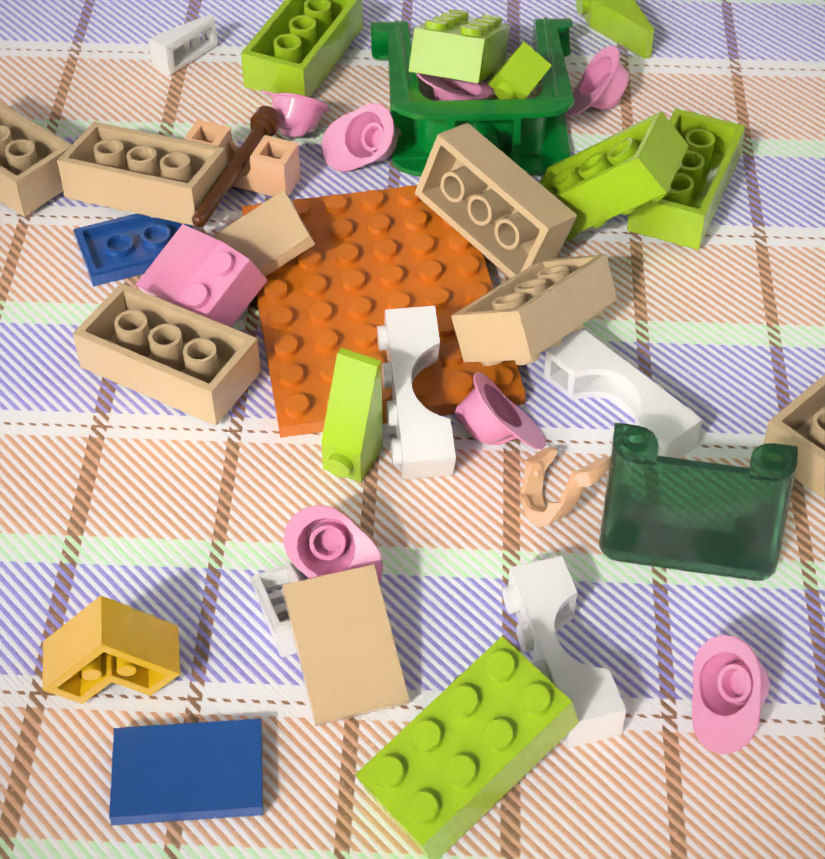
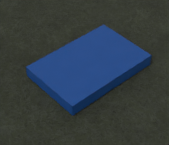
[73,213,193,287]
[109,718,264,826]

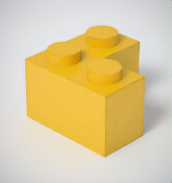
[42,595,180,704]

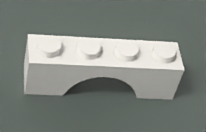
[377,306,456,480]
[544,328,703,472]
[503,555,626,749]

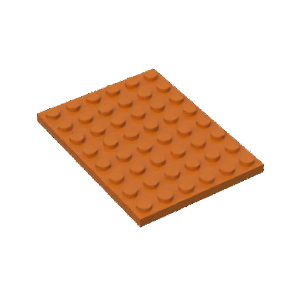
[241,185,526,438]

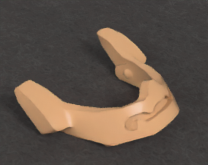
[519,447,610,527]

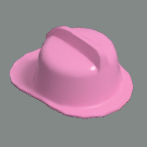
[565,46,629,117]
[417,73,493,101]
[261,90,330,138]
[322,103,402,172]
[455,372,546,450]
[283,505,383,582]
[692,635,770,755]

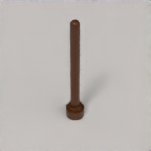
[192,106,282,227]

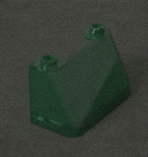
[599,422,798,581]

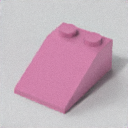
[136,224,267,327]

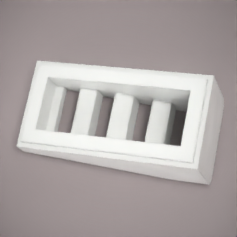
[148,14,218,75]
[250,563,301,657]

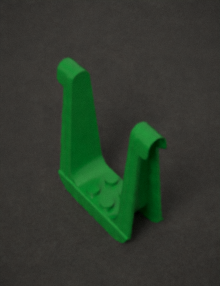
[371,17,575,177]

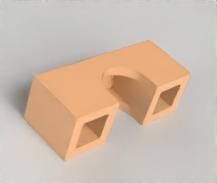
[183,119,301,196]

